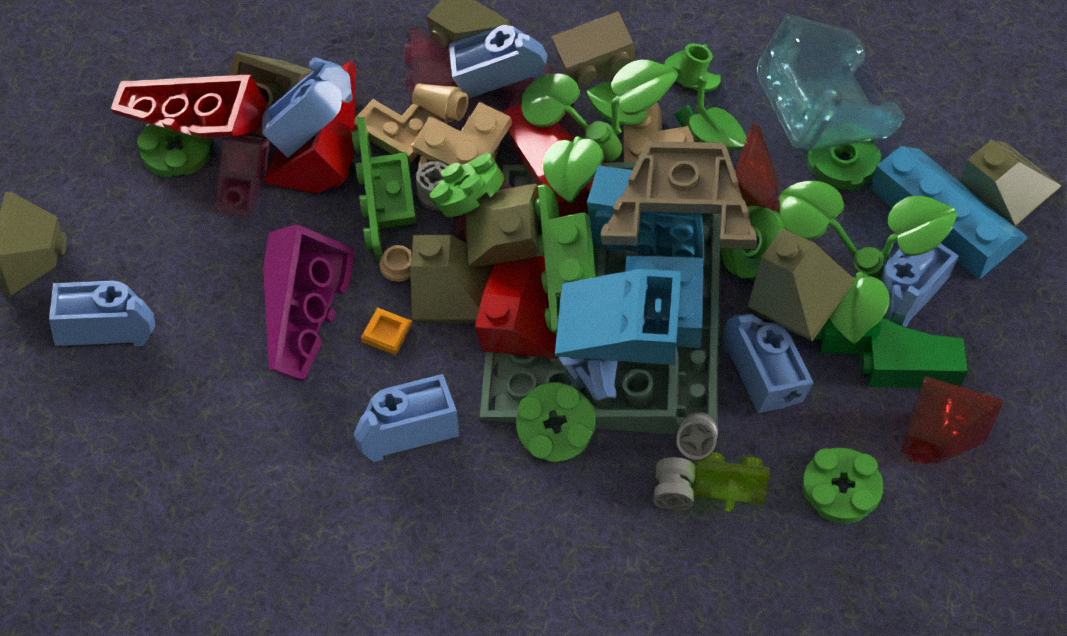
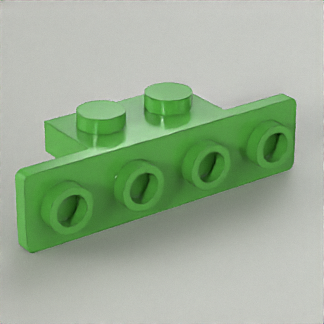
[352,117,417,261]
[534,184,596,336]

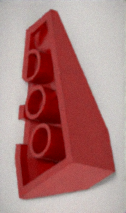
[264,61,356,194]
[111,75,267,138]
[502,103,608,217]
[475,256,557,359]

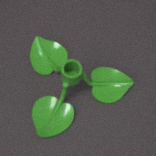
[585,43,748,150]
[521,60,678,203]
[779,181,957,344]

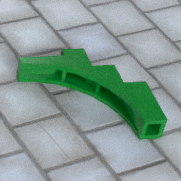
[807,239,967,389]

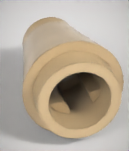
[412,83,468,122]

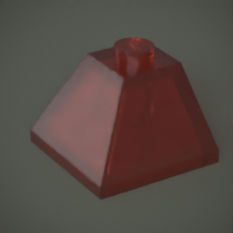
[735,123,780,213]
[900,376,1003,464]

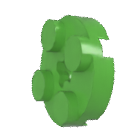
[807,123,881,191]
[137,124,212,177]
[429,153,504,217]
[721,206,787,282]
[516,382,596,462]
[802,448,883,524]

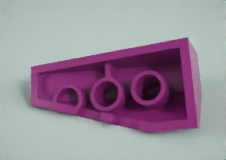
[263,224,355,381]

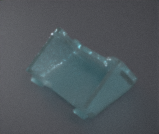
[757,13,905,151]

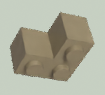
[552,11,637,86]

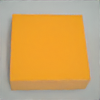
[361,307,412,355]

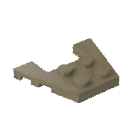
[601,141,757,249]

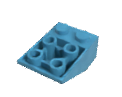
[587,165,705,259]
[555,269,681,365]

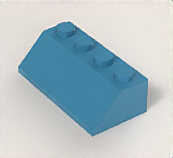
[870,146,1028,280]

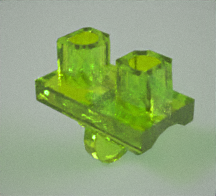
[693,452,770,512]

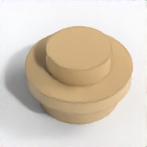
[379,245,412,282]

